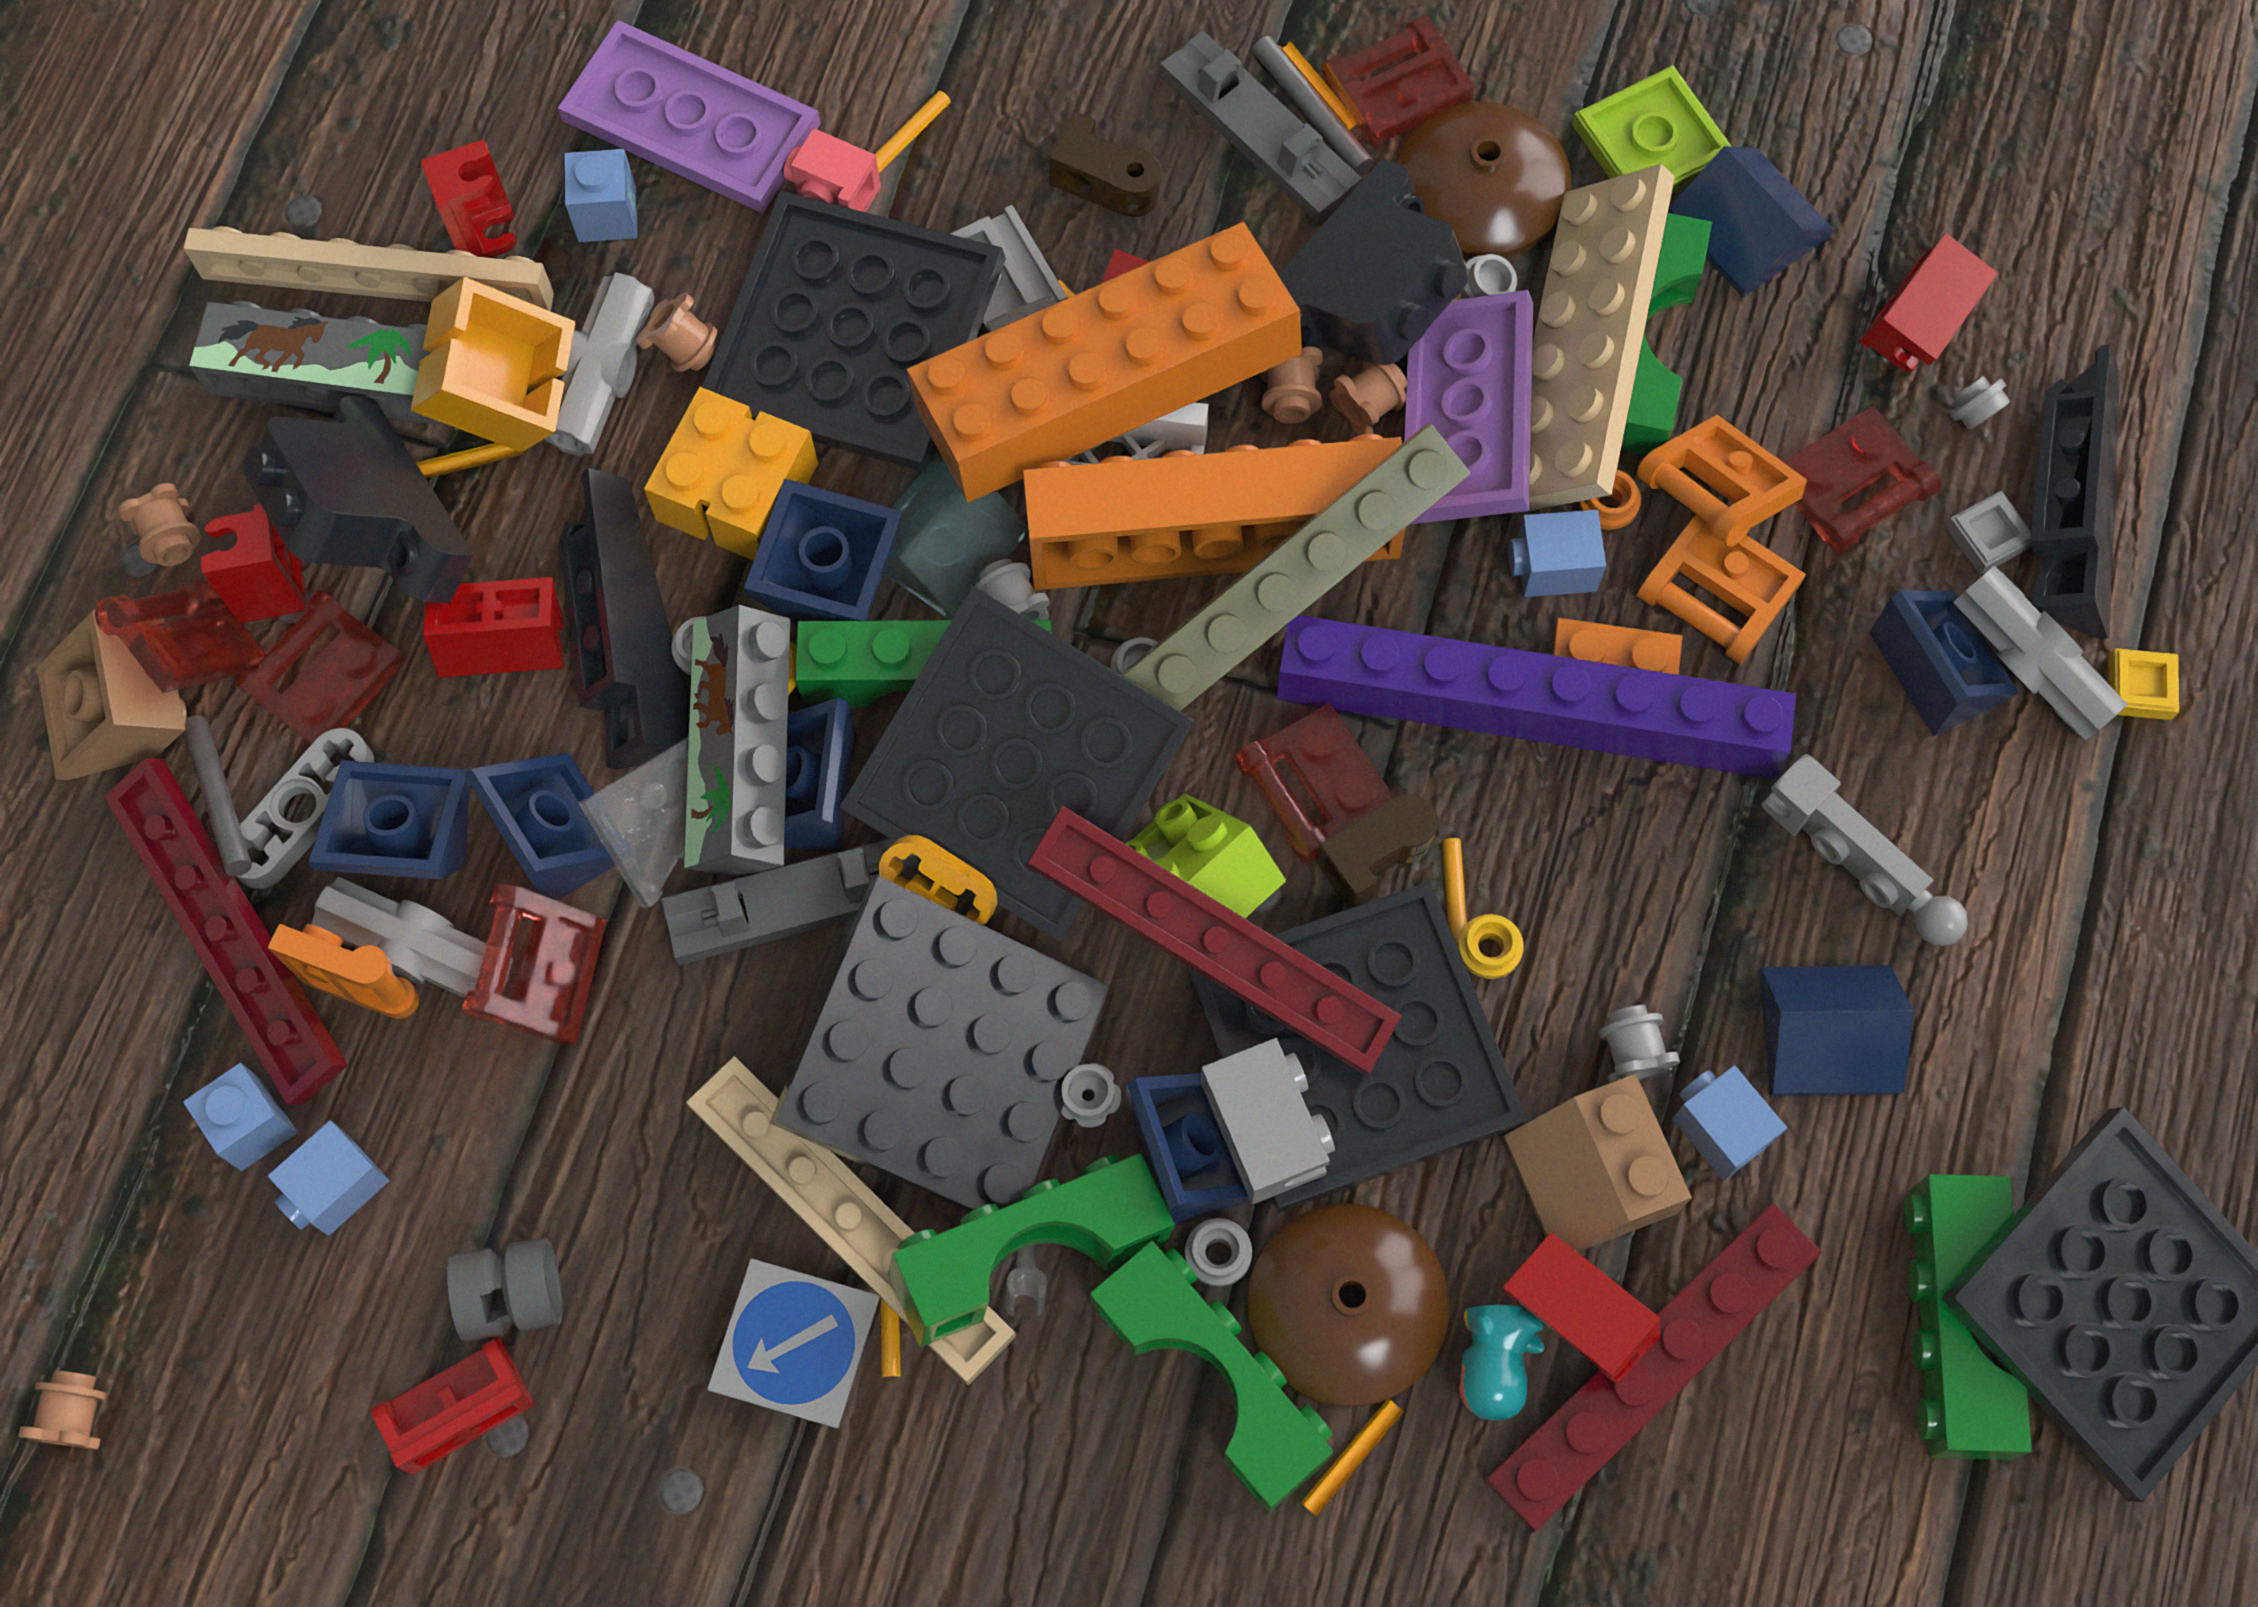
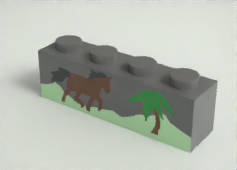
[189,301,442,425]
[684,605,790,878]

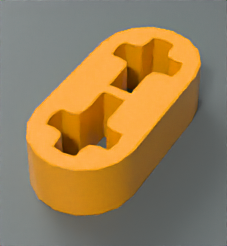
[879,835,997,926]

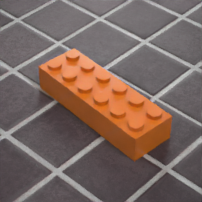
[907,222,1302,503]
[1023,434,1406,591]

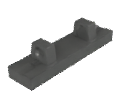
[1160,31,1362,225]
[661,839,922,965]

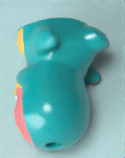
[1459,1305,1545,1420]

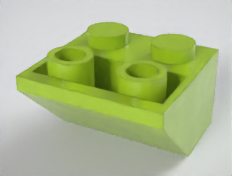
[1124,793,1286,918]

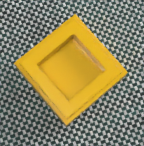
[2108,648,2179,720]

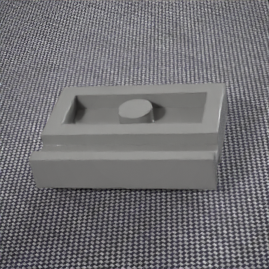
[950,205,1067,334]

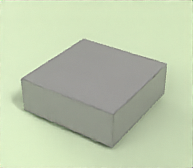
[1945,491,2032,575]

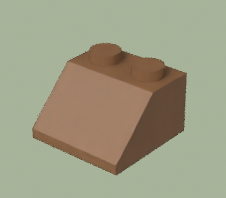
[37,610,186,780]
[1503,1074,1692,1252]

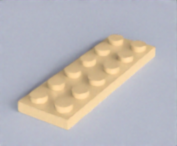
[1512,164,1675,514]

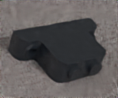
[1278,159,1469,366]
[244,396,474,603]

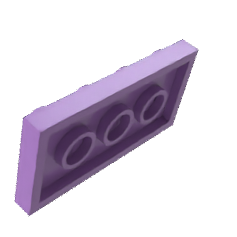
[558,20,821,214]
[1404,290,1533,524]

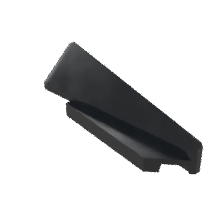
[2030,344,2120,639]
[559,468,690,770]

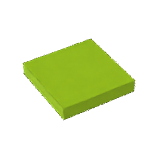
[1572,65,1732,194]

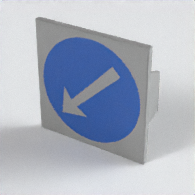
[707,1259,880,1429]

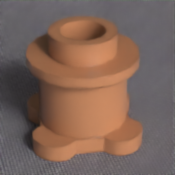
[636,292,717,372]
[1260,347,1323,424]
[1329,362,1408,436]
[118,483,201,566]
[18,1371,107,1450]

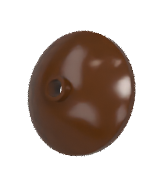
[1397,101,1571,259]
[1247,1204,1449,1408]

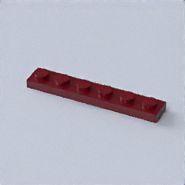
[104,757,348,1105]
[1025,806,1402,1074]
[1484,1203,1822,1533]

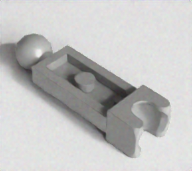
[1761,754,1968,946]

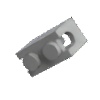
[1201,1038,1335,1205]

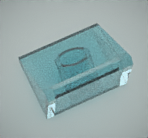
[884,461,1028,620]

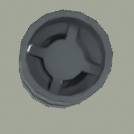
[447,1237,563,1342]

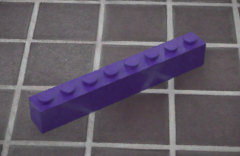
[1276,615,1796,779]

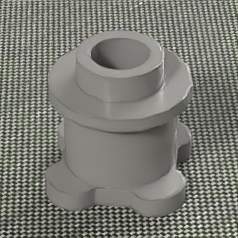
[975,559,1050,620]
[1599,1005,1680,1083]

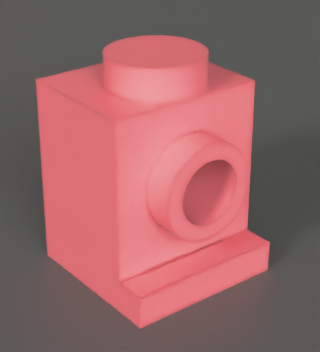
[784,128,881,212]

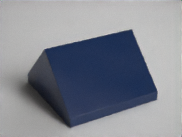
[1668,146,1835,297]
[744,479,904,626]
[1869,590,2019,736]
[784,698,856,852]
[465,753,632,907]
[308,760,469,879]
[1759,965,1914,1097]
[1126,1073,1250,1227]

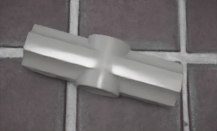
[544,272,655,457]
[1953,566,2128,741]
[311,877,513,1008]

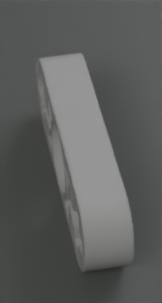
[235,728,375,889]

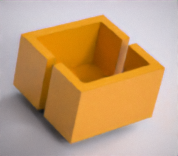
[410,277,575,452]
[644,387,818,560]

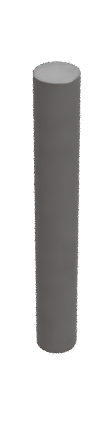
[1252,36,1373,175]
[184,715,252,876]

